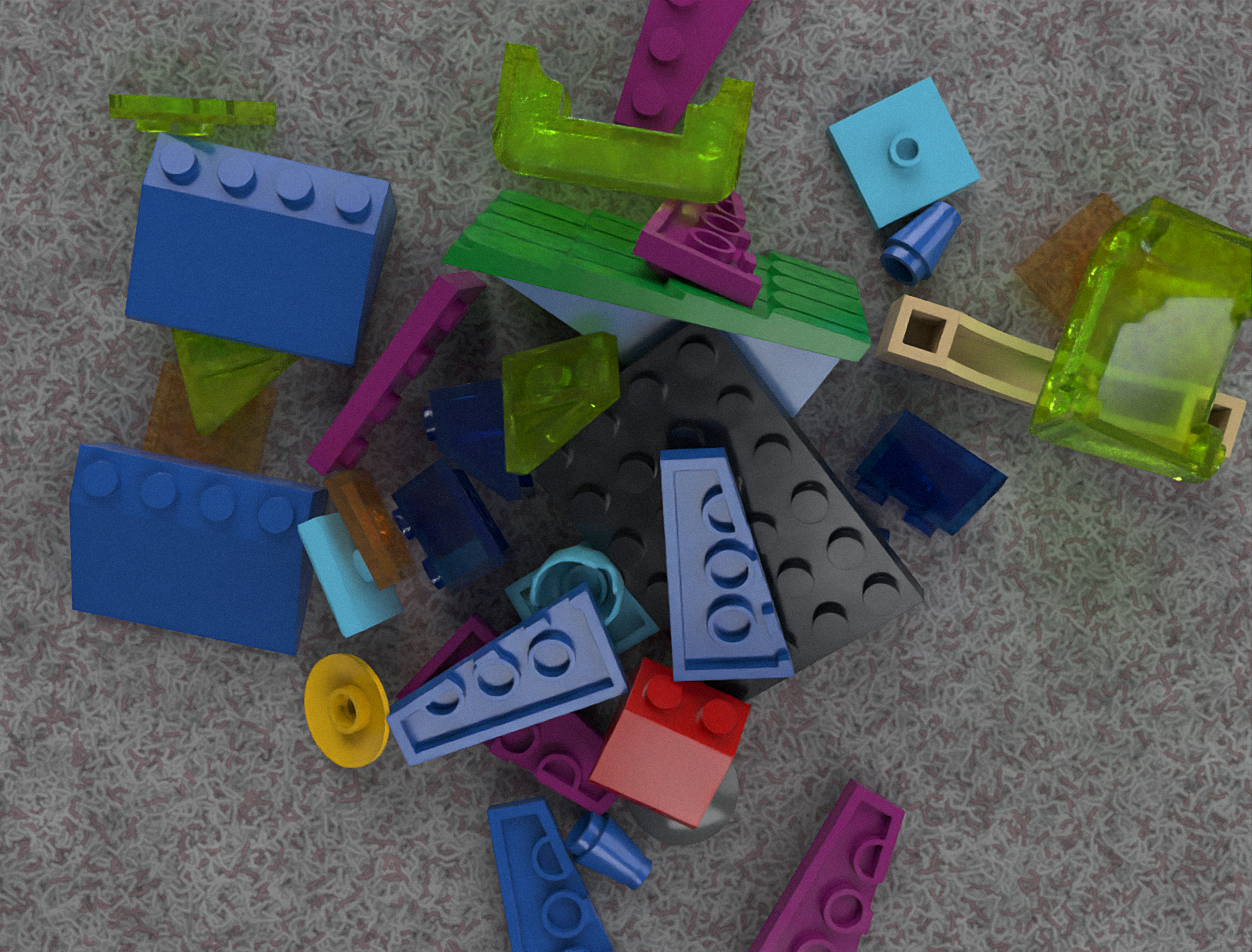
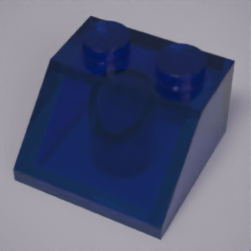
[423,378,536,501]
[846,409,1008,539]
[391,457,516,596]

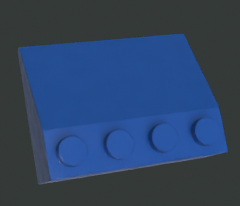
[125,132,398,368]
[69,443,330,656]

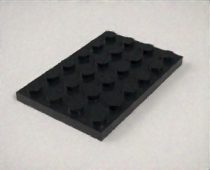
[511,321,924,702]

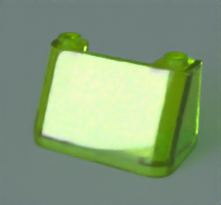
[492,42,755,206]
[1028,195,1252,484]

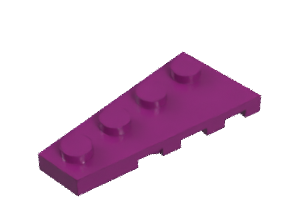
[613,0,754,143]
[632,171,762,308]
[305,271,487,476]
[395,612,620,816]
[748,778,905,952]

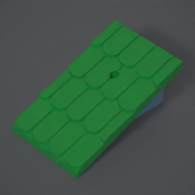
[440,190,872,418]

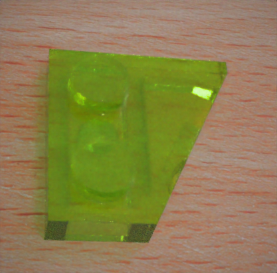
[109,94,276,136]
[171,328,300,436]
[502,331,620,475]

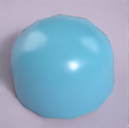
[529,545,624,627]

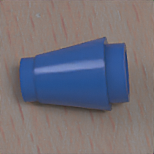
[880,201,961,286]
[565,810,652,890]

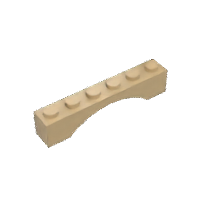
[874,294,1247,460]

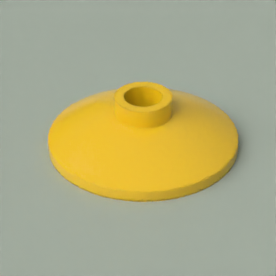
[304,653,390,769]

